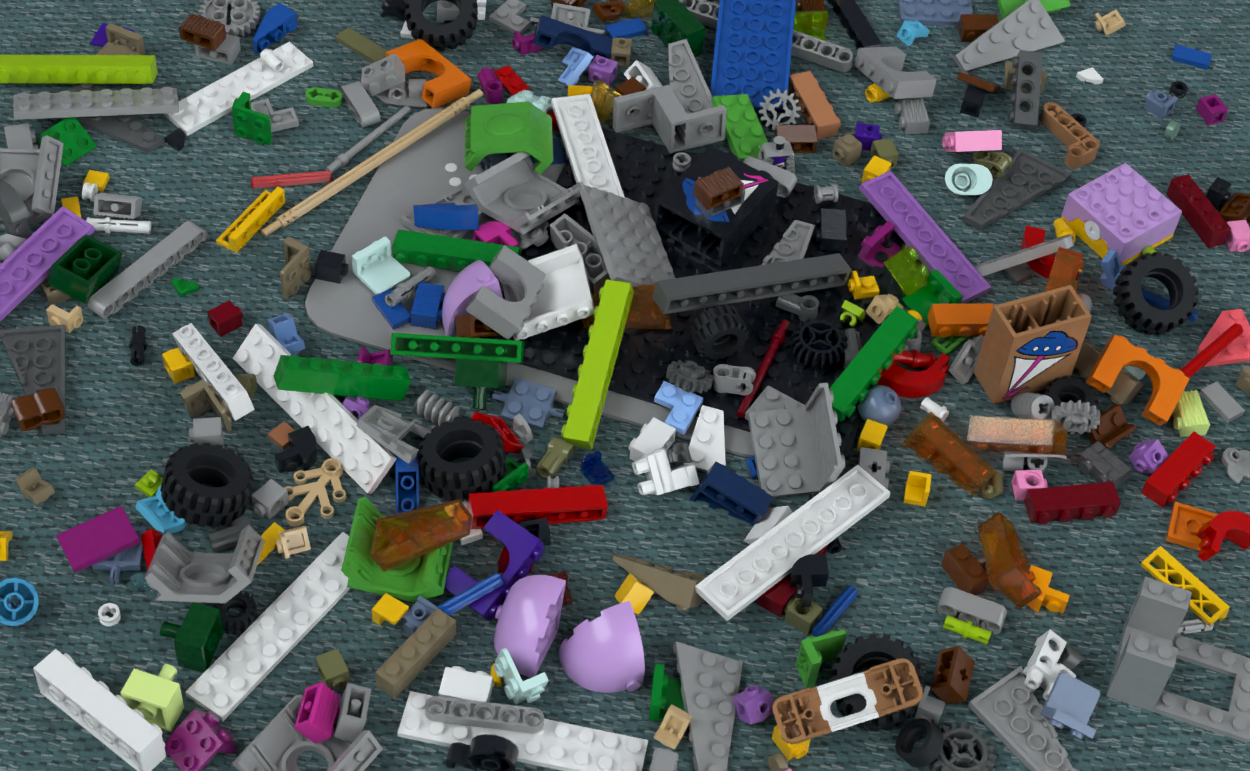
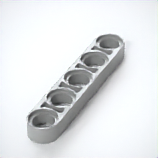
[974,235,1074,276]
[425,696,544,733]

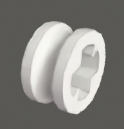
[82,182,98,202]
[98,603,121,626]

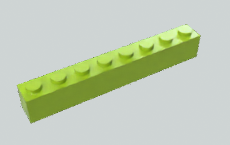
[0,55,158,84]
[561,279,634,450]

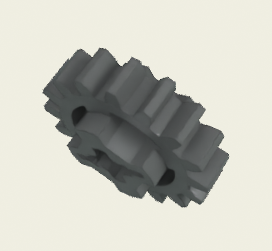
[666,360,714,393]

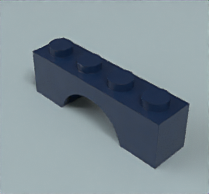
[533,15,613,61]

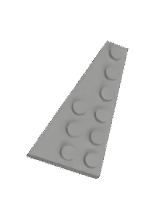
[953,0,1066,71]

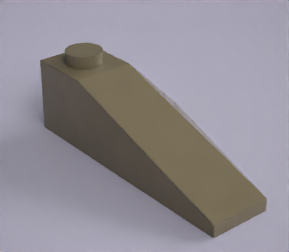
[612,554,708,611]

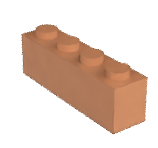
[788,71,841,139]

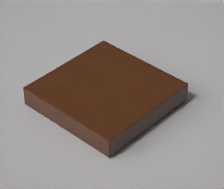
[957,71,1001,92]

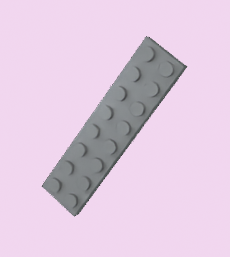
[13,87,179,120]

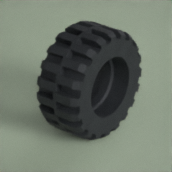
[405,0,478,51]
[1113,252,1199,335]
[417,418,507,502]
[160,443,254,528]
[831,634,924,731]

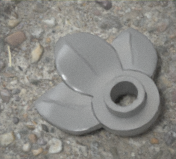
[519,221,549,250]
[1221,448,1250,484]

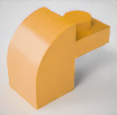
[1022,565,1070,614]

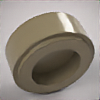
[768,753,788,771]

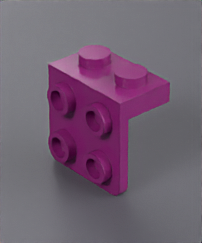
[858,221,900,268]
[164,709,238,771]

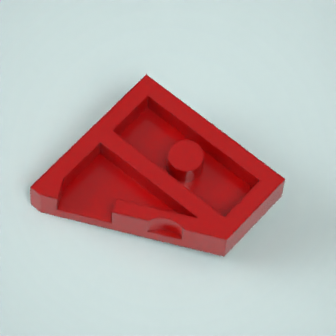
[471,412,525,453]

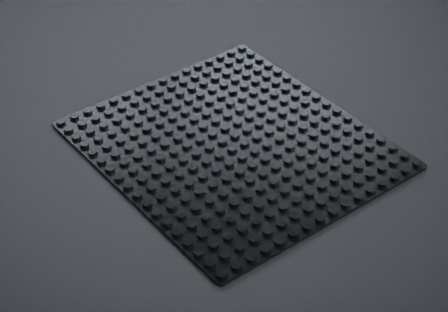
[479,128,915,460]

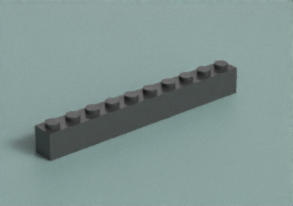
[652,253,852,314]

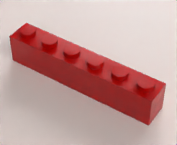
[467,485,608,530]

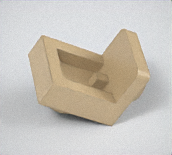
[1094,10,1126,35]
[866,294,904,324]
[46,304,83,333]
[275,526,311,559]
[654,704,693,749]

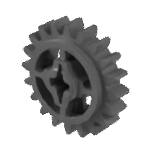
[931,722,996,771]

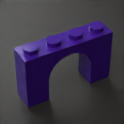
[444,510,545,621]

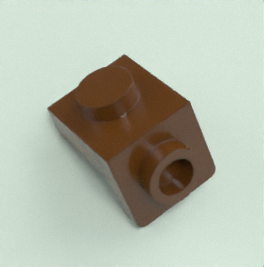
[592,0,626,22]

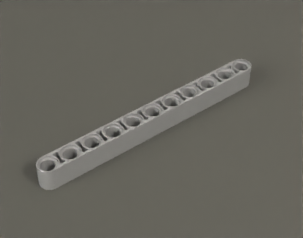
[679,0,853,72]

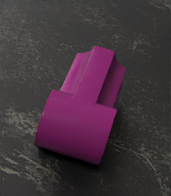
[477,67,503,104]

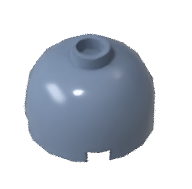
[857,385,901,427]

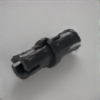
[129,325,147,366]

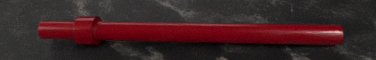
[737,320,790,418]

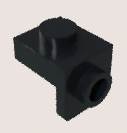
[380,0,406,22]

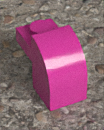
[473,221,519,247]

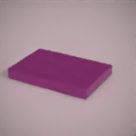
[56,506,140,573]

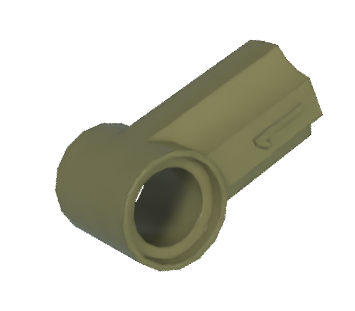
[536,436,575,479]

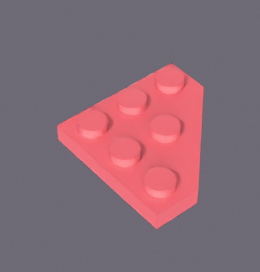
[1197,309,1250,367]

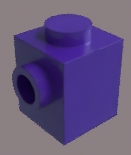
[854,123,883,151]

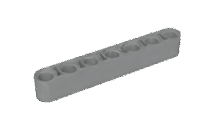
[87,221,207,320]

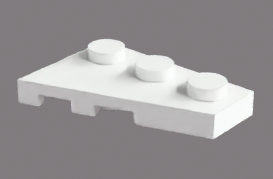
[683,405,726,472]

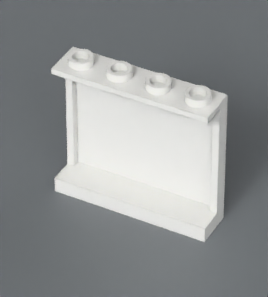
[499,244,595,341]

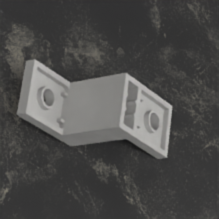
[613,85,727,153]

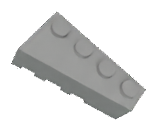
[550,213,611,299]

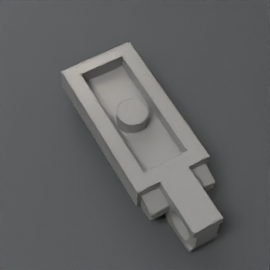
[948,334,984,385]

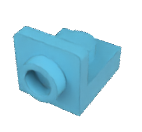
[897,20,930,46]

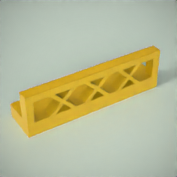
[216,187,286,253]
[1141,546,1230,626]

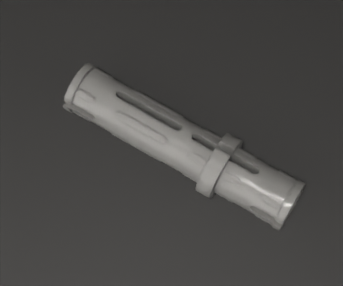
[385,266,436,307]

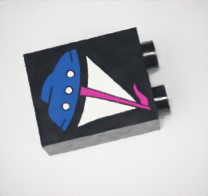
[654,145,779,266]

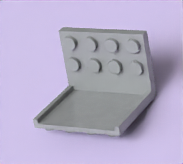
[747,383,845,498]

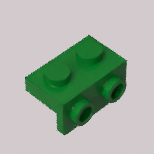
[489,456,529,492]

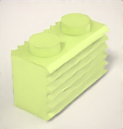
[1172,390,1210,437]

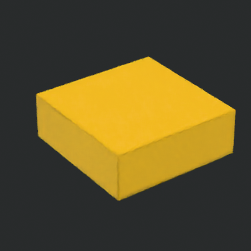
[83,170,110,192]

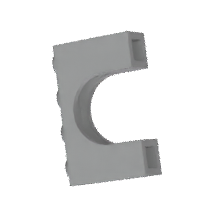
[854,46,937,99]
[466,245,546,340]

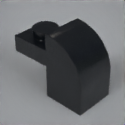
[275,426,317,473]
[789,554,829,607]

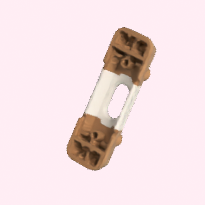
[773,658,923,744]

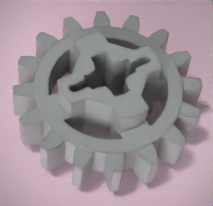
[759,88,801,130]
[1052,400,1100,434]

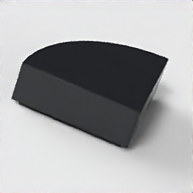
[164,127,185,152]

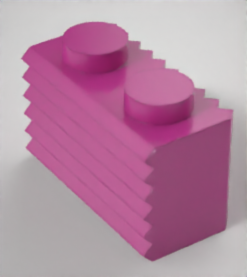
[294,682,341,744]

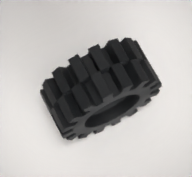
[213,590,258,635]

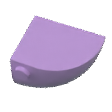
[442,260,503,337]
[494,575,566,678]
[558,601,645,693]

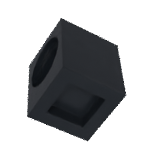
[960,85,986,118]

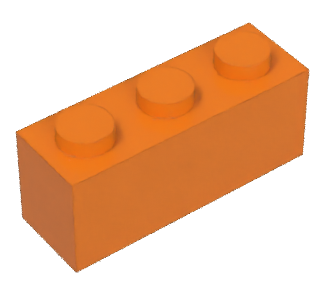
[927,303,993,337]

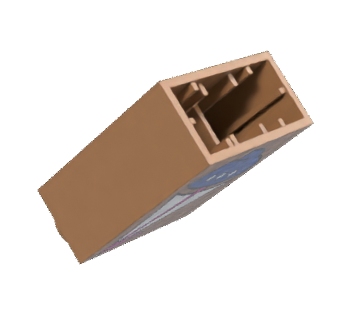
[974,285,1092,404]

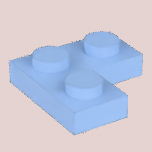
[558,47,593,87]
[654,381,703,435]

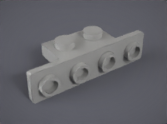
[530,3,606,35]

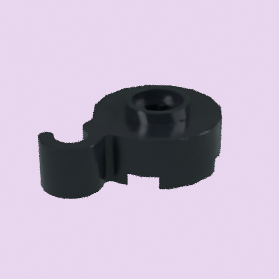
[445,734,519,771]

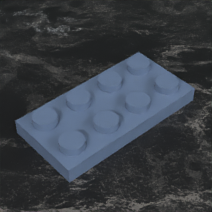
[898,0,973,26]

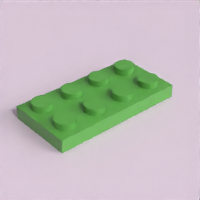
[711,94,768,162]

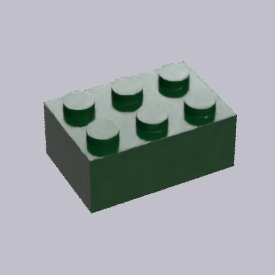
[651,0,705,57]
[48,234,123,304]

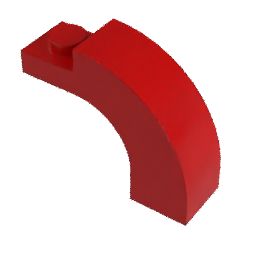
[1021,226,1082,281]
[877,353,950,398]
[1196,511,1250,562]

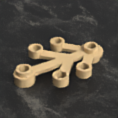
[284,458,346,527]

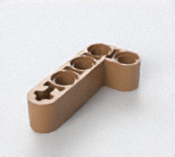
[1040,102,1100,169]

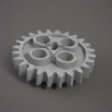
[198,0,261,37]

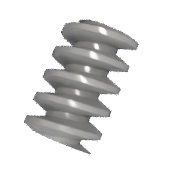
[413,389,462,427]
[1011,392,1055,422]

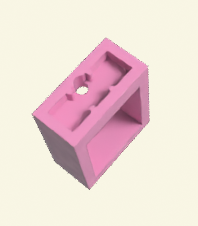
[942,130,1002,152]

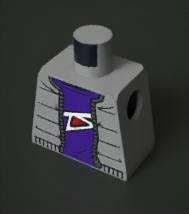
[757,136,795,175]

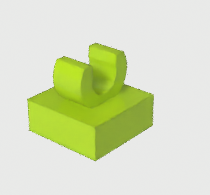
[840,300,866,327]
[135,469,163,497]

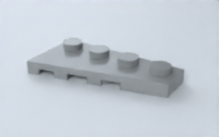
[762,220,815,265]

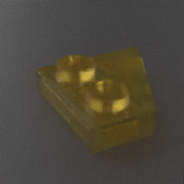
[622,0,658,19]
[591,80,622,124]

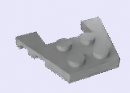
[356,405,436,464]

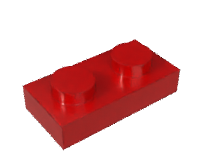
[494,65,529,97]

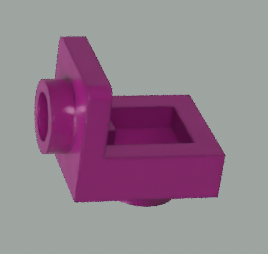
[512,30,542,55]
[357,347,393,366]

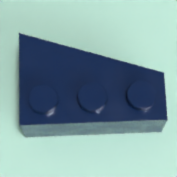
[690,461,773,525]

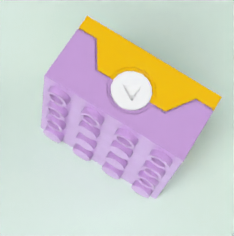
[1061,163,1182,266]

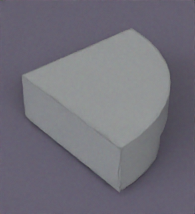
[513,413,533,443]

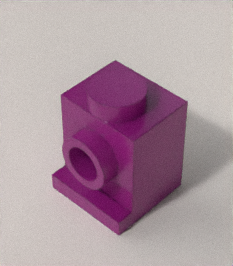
[1196,94,1228,126]

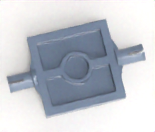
[492,378,566,430]
[92,512,146,583]

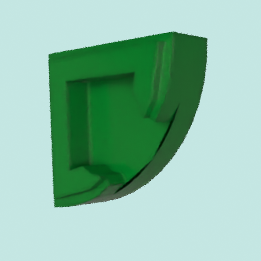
[171,278,200,297]

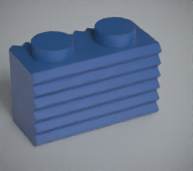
[411,282,446,329]

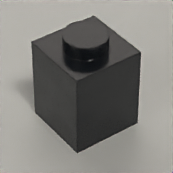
[315,250,349,284]

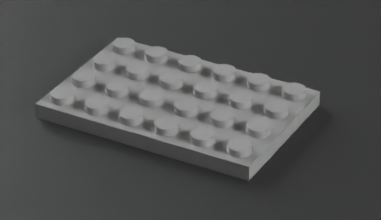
[579,185,675,294]

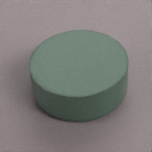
[1164,120,1181,140]

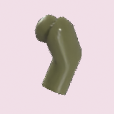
[981,473,1003,500]

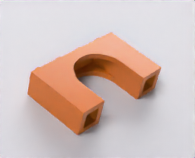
[385,39,472,109]
[1086,334,1190,426]

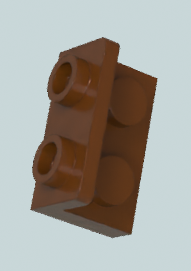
[1219,192,1250,225]
[1087,404,1137,449]

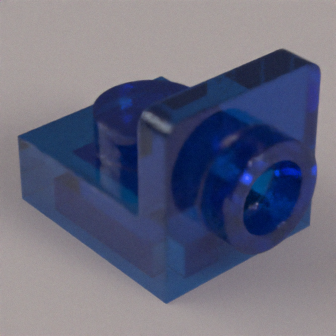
[580,450,614,485]

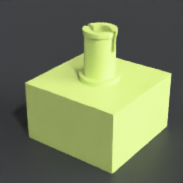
[120,664,184,732]

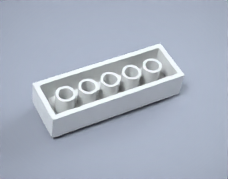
[33,649,166,771]

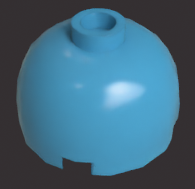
[0,577,40,626]

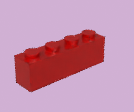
[1141,431,1216,508]

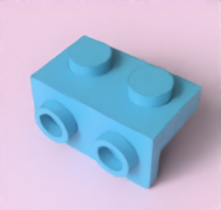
[135,486,187,536]

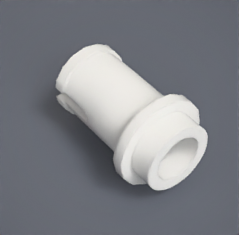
[260,49,284,72]
[920,397,949,422]

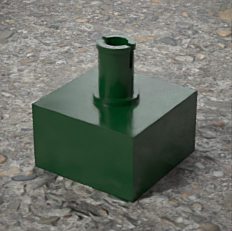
[454,359,508,409]
[160,602,224,673]

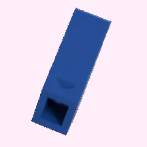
[253,3,297,54]
[395,455,419,517]

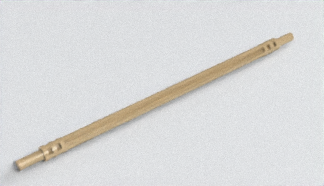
[261,89,483,237]

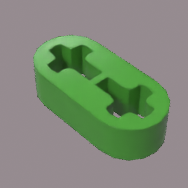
[305,87,343,108]

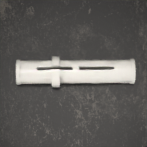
[86,217,151,234]

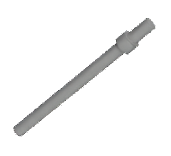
[325,106,411,174]

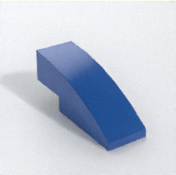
[413,202,479,230]

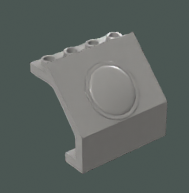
[0,135,64,224]
[464,152,584,235]
[145,525,265,603]
[233,694,383,771]

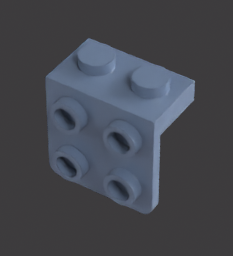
[1040,672,1100,740]

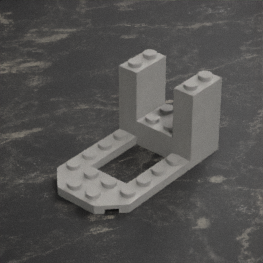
[1106,577,1250,743]

